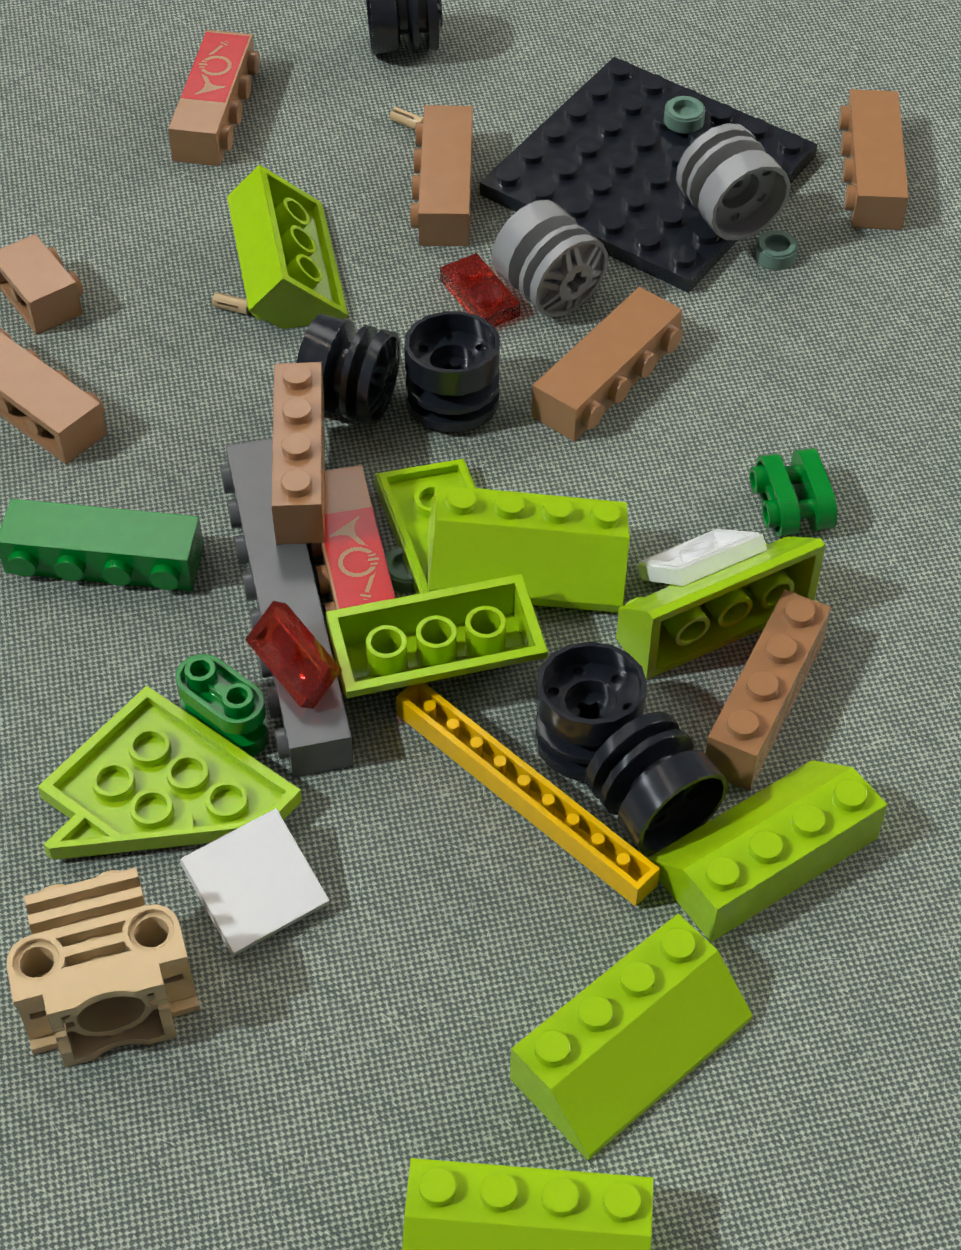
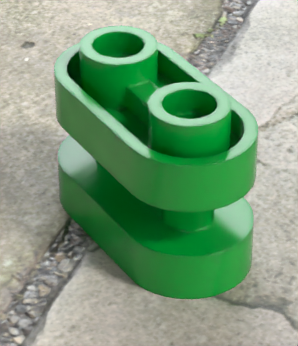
[749,448,837,537]
[175,654,269,756]

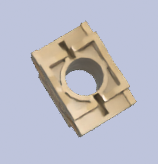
[7,867,200,1067]

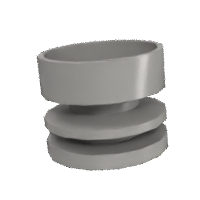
[676,123,791,240]
[492,200,608,318]

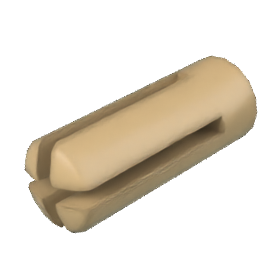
[390,107,423,129]
[212,292,250,315]

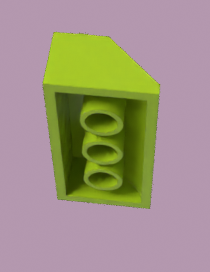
[227,164,348,329]
[428,484,630,612]
[616,536,826,680]
[326,574,548,698]
[648,760,888,942]
[510,913,753,1160]
[402,1158,654,1250]

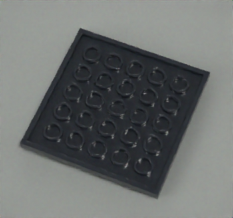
[480,57,818,293]

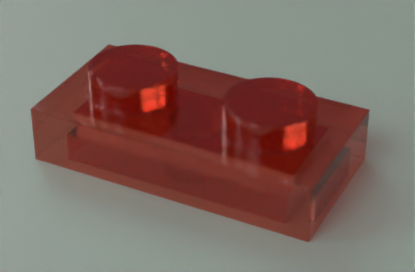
[440,253,520,327]
[245,601,342,709]

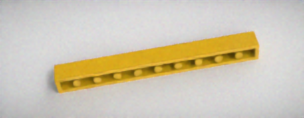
[396,683,660,907]

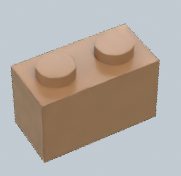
[0,234,83,335]

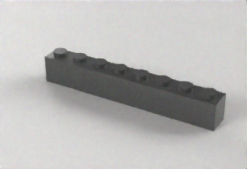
[220,438,354,778]

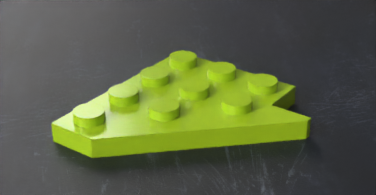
[38,685,302,860]

